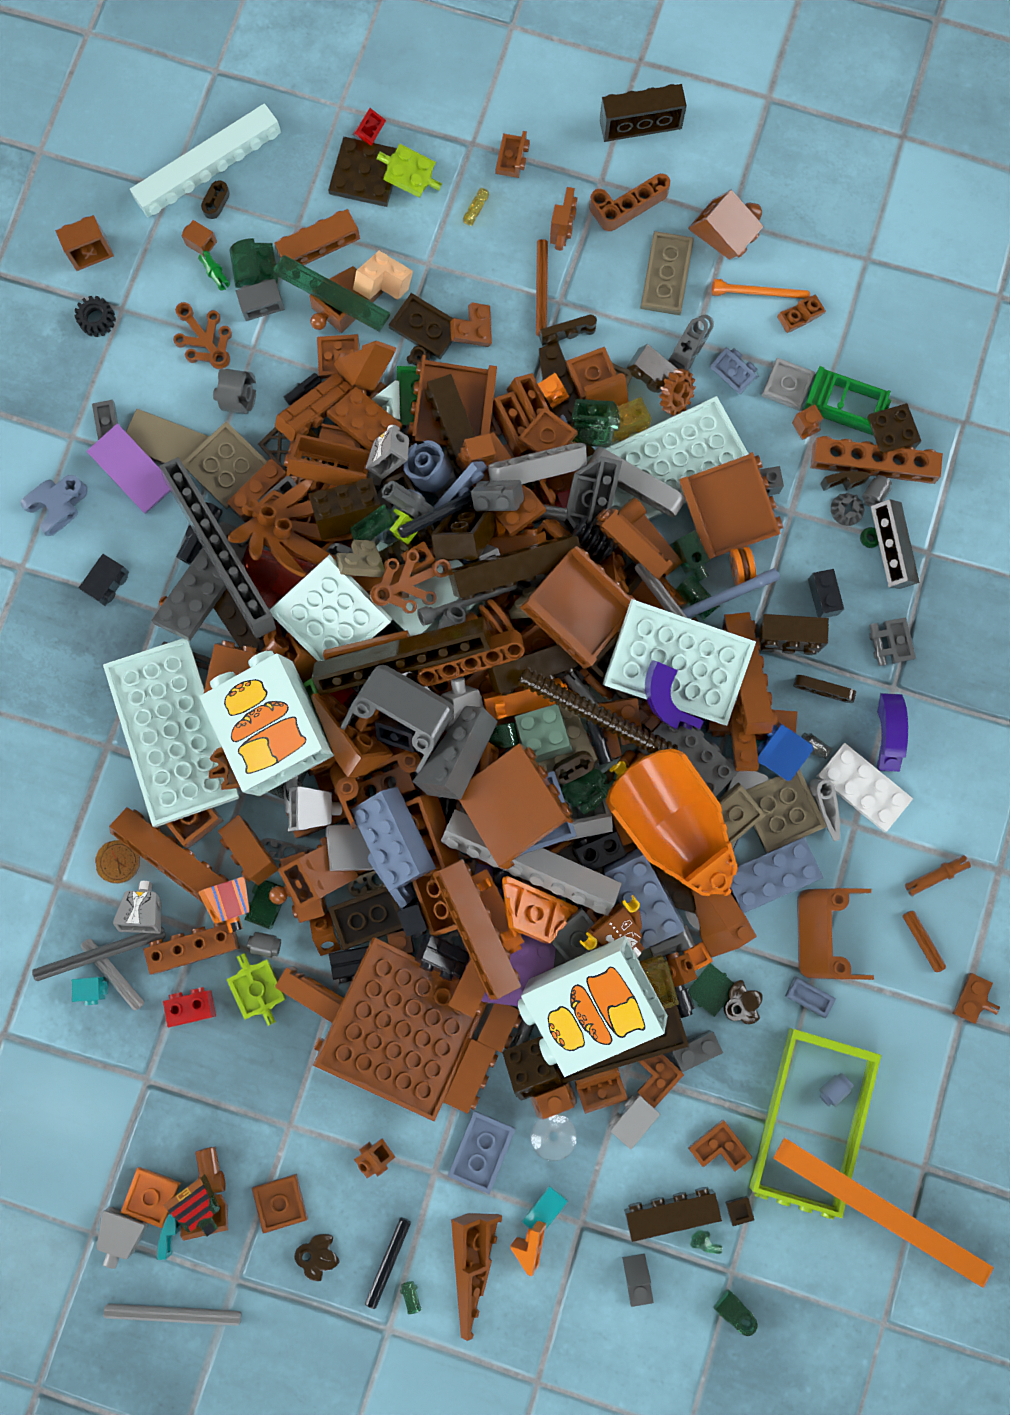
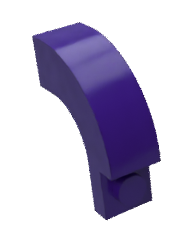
[645,660,703,730]
[877,693,908,772]

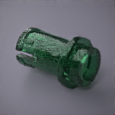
[400,1281,422,1315]

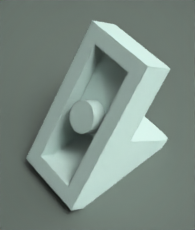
[372,380,400,421]

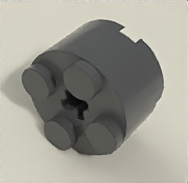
[213,369,256,414]

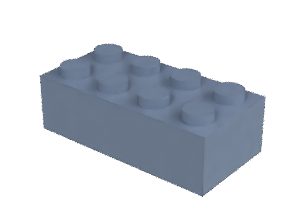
[351,787,436,891]
[730,837,823,913]
[604,848,685,949]

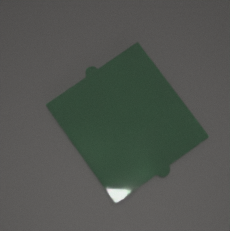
[688,963,734,1017]

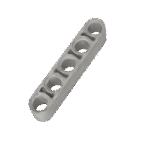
[488,443,587,484]
[587,447,686,517]

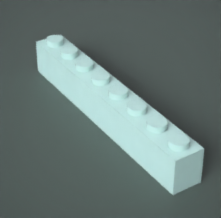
[130,103,281,217]

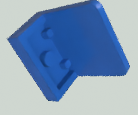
[757,722,814,781]

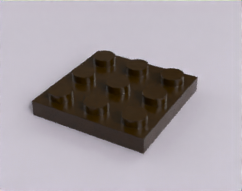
[328,136,397,207]

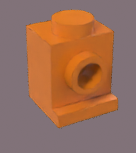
[538,373,570,409]

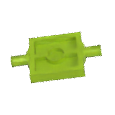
[377,143,442,198]
[226,953,287,1026]

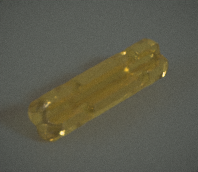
[463,188,489,226]

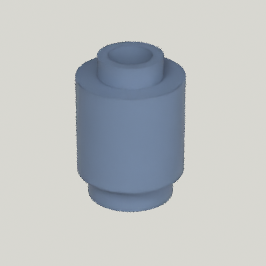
[819,1073,854,1107]

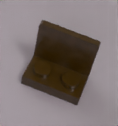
[867,403,921,454]
[502,1036,563,1101]

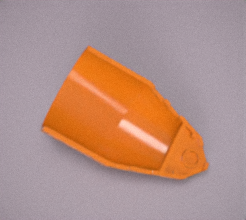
[606,749,738,896]

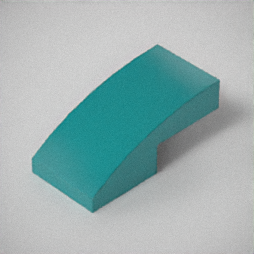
[522,1185,568,1230]
[157,1213,181,1260]

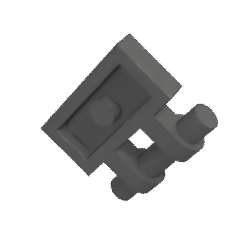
[869,617,916,667]

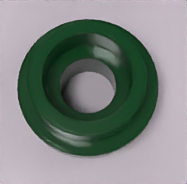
[860,527,879,548]

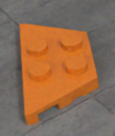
[502,876,578,944]

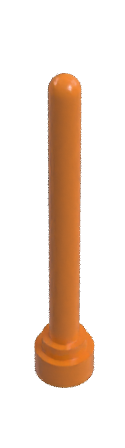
[712,279,810,299]

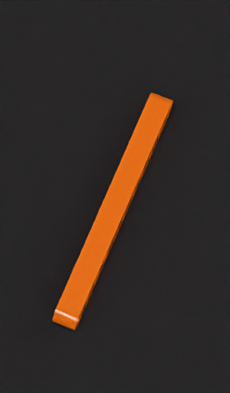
[773,1138,994,1288]

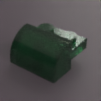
[229,238,278,288]
[571,399,620,448]

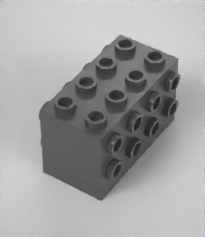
[634,722,739,797]

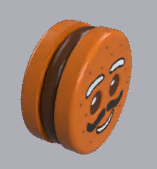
[729,546,756,586]

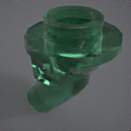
[690,1230,722,1254]

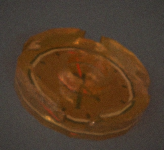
[95,840,140,883]

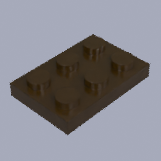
[389,293,453,359]

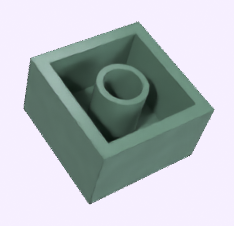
[515,704,573,763]

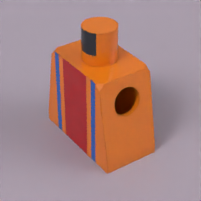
[199,876,249,933]

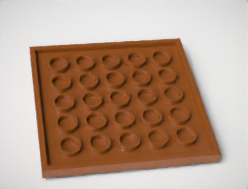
[313,937,488,1122]

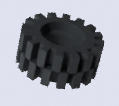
[74,296,116,337]

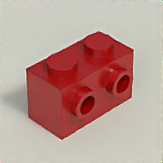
[163,987,216,1028]

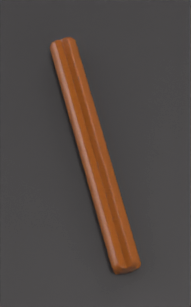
[536,239,548,337]

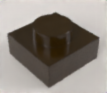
[725,1196,755,1226]

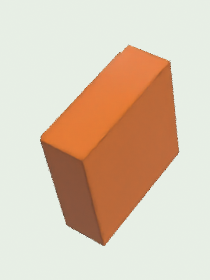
[683,941,713,971]

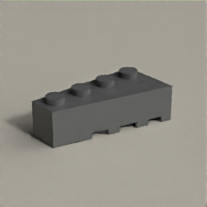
[412,706,498,800]

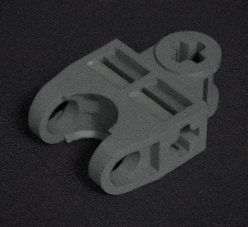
[668,314,714,371]

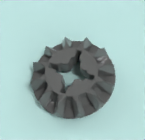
[831,492,865,526]

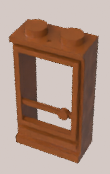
[284,433,371,486]
[595,508,673,579]
[275,967,344,1023]

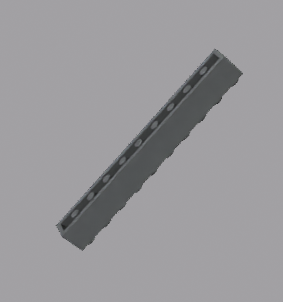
[159,457,276,639]

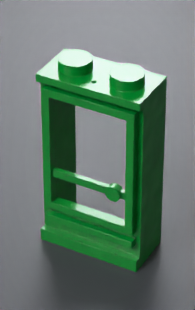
[802,366,891,436]

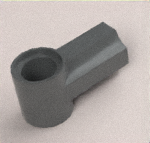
[649,924,695,960]

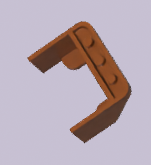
[329,743,421,829]
[797,888,874,980]

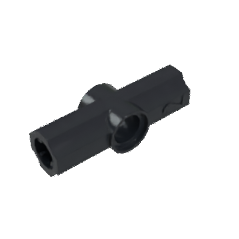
[176,502,223,565]

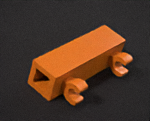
[482,678,568,719]
[471,869,524,955]

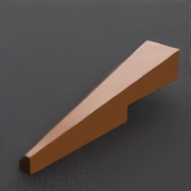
[451,1213,502,1341]

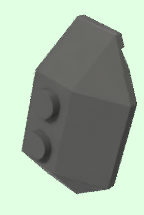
[566,456,622,534]

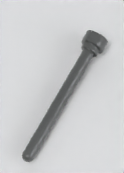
[417,583,517,626]

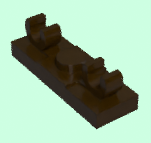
[379,524,435,565]

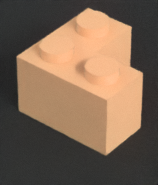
[353,251,413,300]

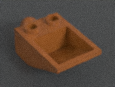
[309,266,383,333]
[269,844,359,910]

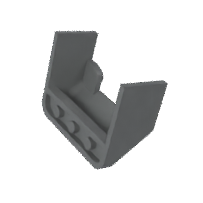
[340,665,454,773]

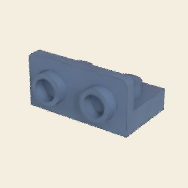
[710,347,759,395]

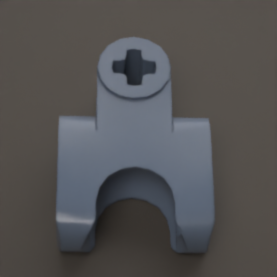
[21,475,88,536]

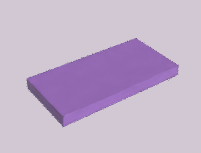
[86,423,170,514]

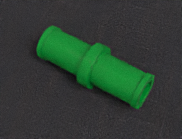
[198,251,230,291]

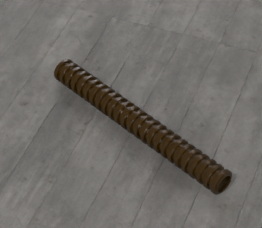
[518,667,678,753]

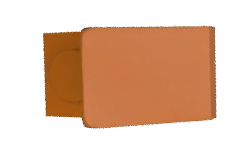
[510,1221,546,1276]

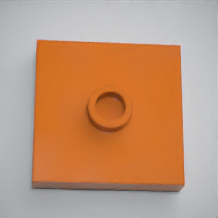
[120,1167,181,1228]

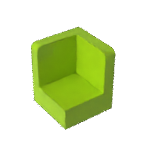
[390,508,418,545]

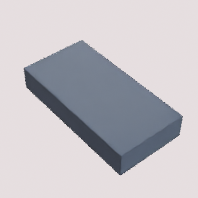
[785,976,836,1018]

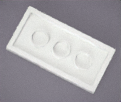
[816,743,913,832]

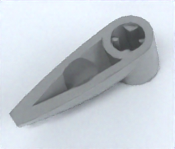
[808,778,840,841]

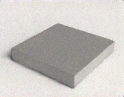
[761,358,815,411]
[326,825,373,871]

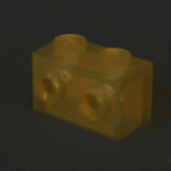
[602,397,652,442]

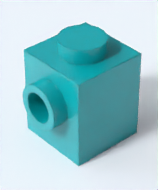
[71,977,108,1005]

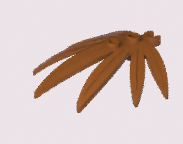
[228,479,359,577]

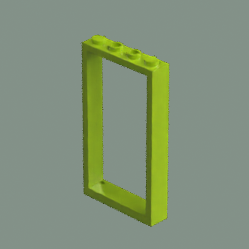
[749,1028,881,1220]

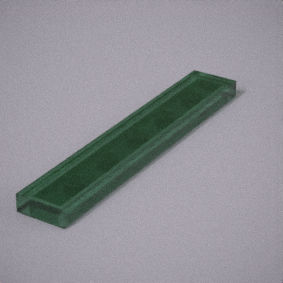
[273,255,390,332]

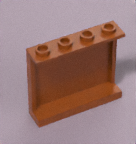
[408,355,497,447]
[679,452,784,559]
[520,546,636,669]
[459,744,574,870]

